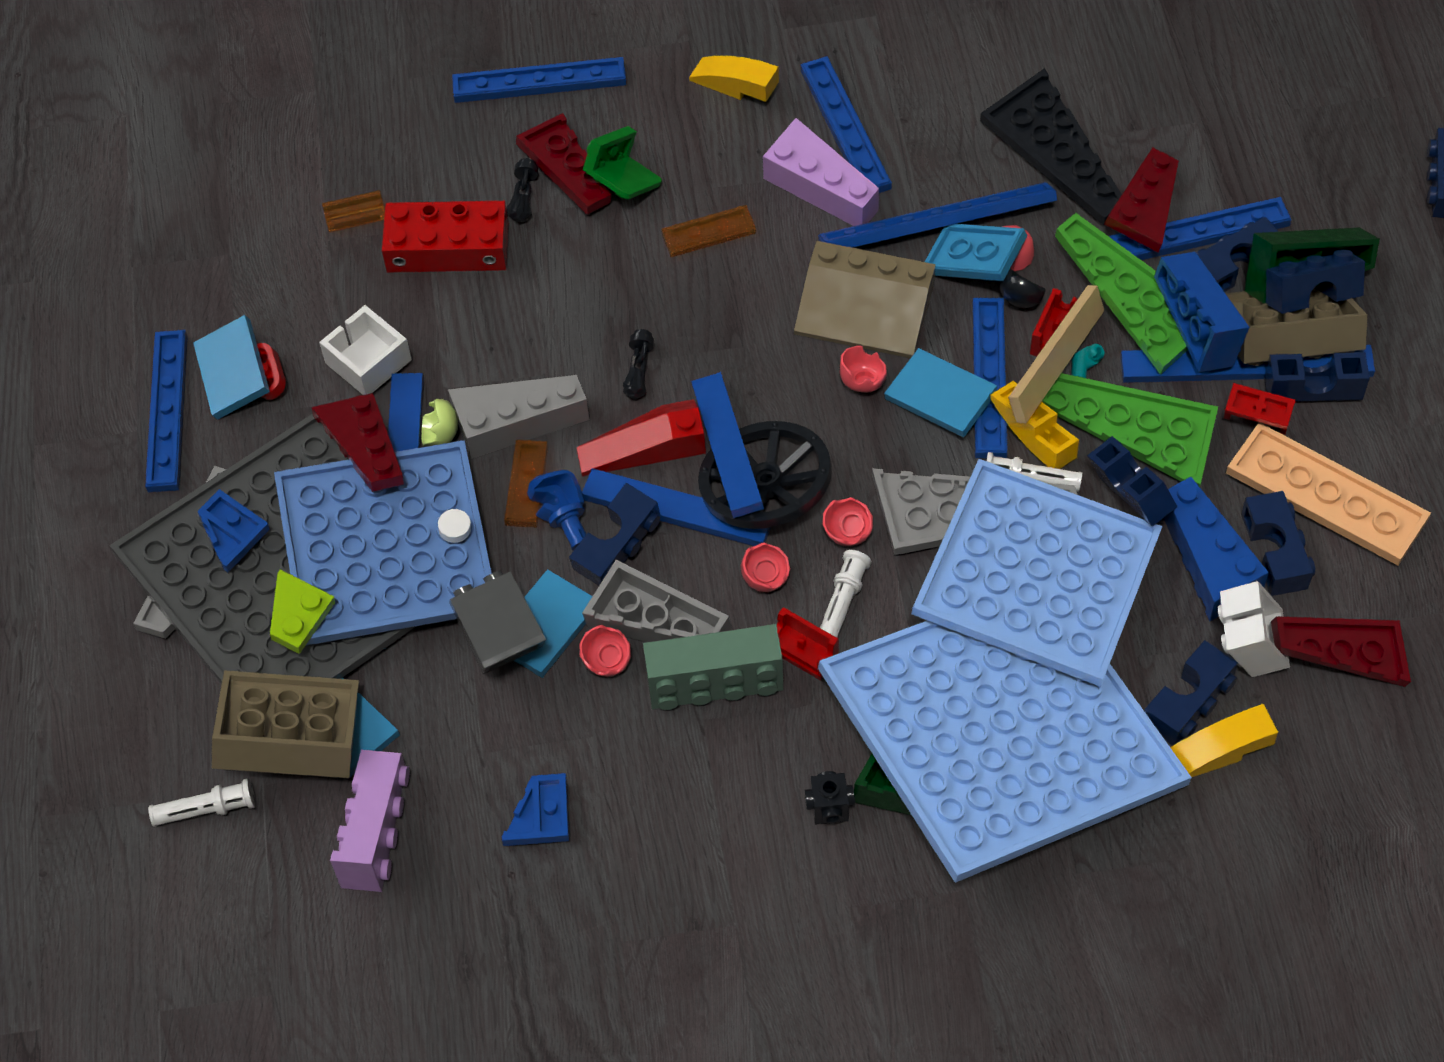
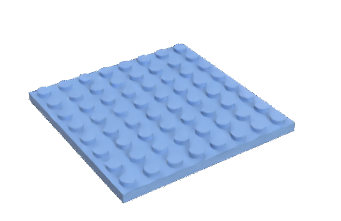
[818,621,1192,883]

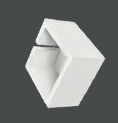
[319,305,412,395]
[1218,581,1290,677]

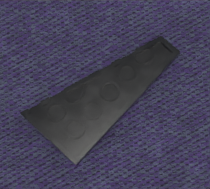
[980,68,1122,225]

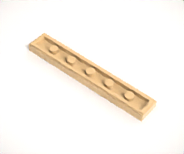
[1008,285,1104,423]

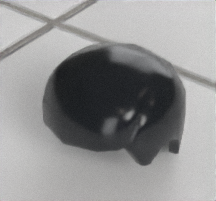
[1000,269,1046,308]

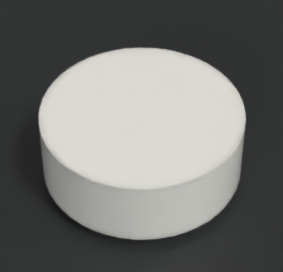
[438,509,471,543]

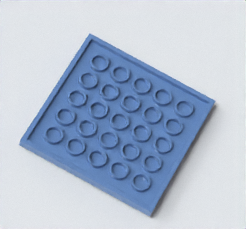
[274,440,491,645]

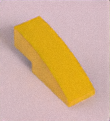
[689,56,779,102]
[990,381,1079,469]
[1170,704,1278,777]

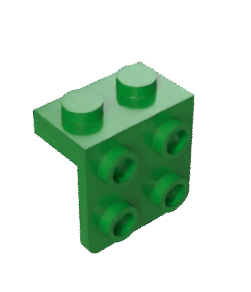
[583,126,662,199]

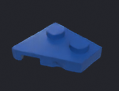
[198,489,270,573]
[502,773,569,846]

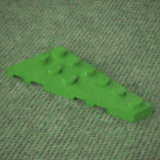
[1055,213,1188,374]
[1042,373,1218,487]

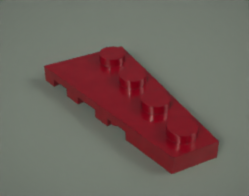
[516,113,611,215]
[1104,147,1179,252]
[312,393,404,492]
[1271,616,1411,687]

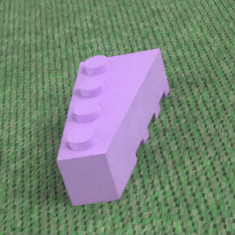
[763,118,879,226]
[330,750,410,892]

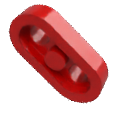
[257,343,286,400]

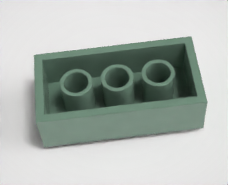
[643,624,783,710]

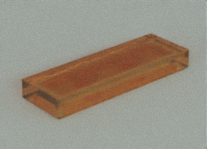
[661,205,756,257]
[504,440,548,528]

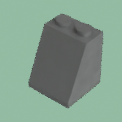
[449,570,546,675]

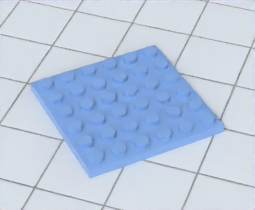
[911,459,1162,687]

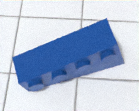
[1154,252,1250,372]
[1163,477,1269,622]

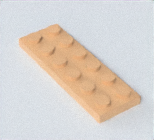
[1226,422,1431,566]

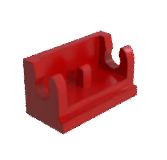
[1030,288,1077,357]
[1223,383,1296,435]
[777,607,839,680]

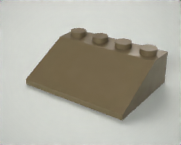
[794,241,936,358]
[1225,286,1367,365]
[212,670,359,778]

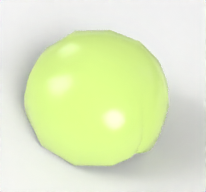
[421,399,458,447]

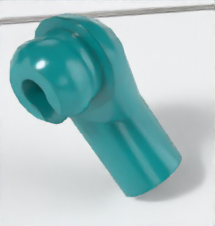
[1071,344,1105,378]

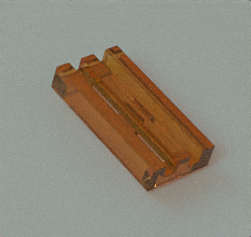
[322,190,385,232]

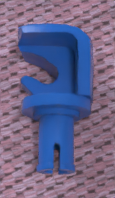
[527,470,586,551]

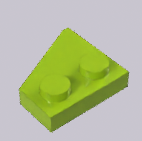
[270,569,335,654]

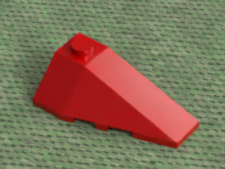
[576,399,706,476]

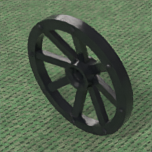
[698,421,832,529]

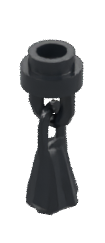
[507,158,538,222]
[623,329,654,400]

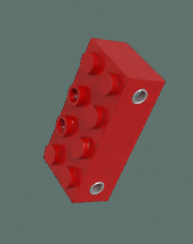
[382,200,509,273]

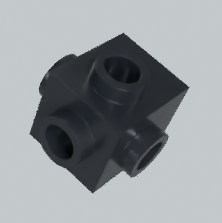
[805,771,855,825]

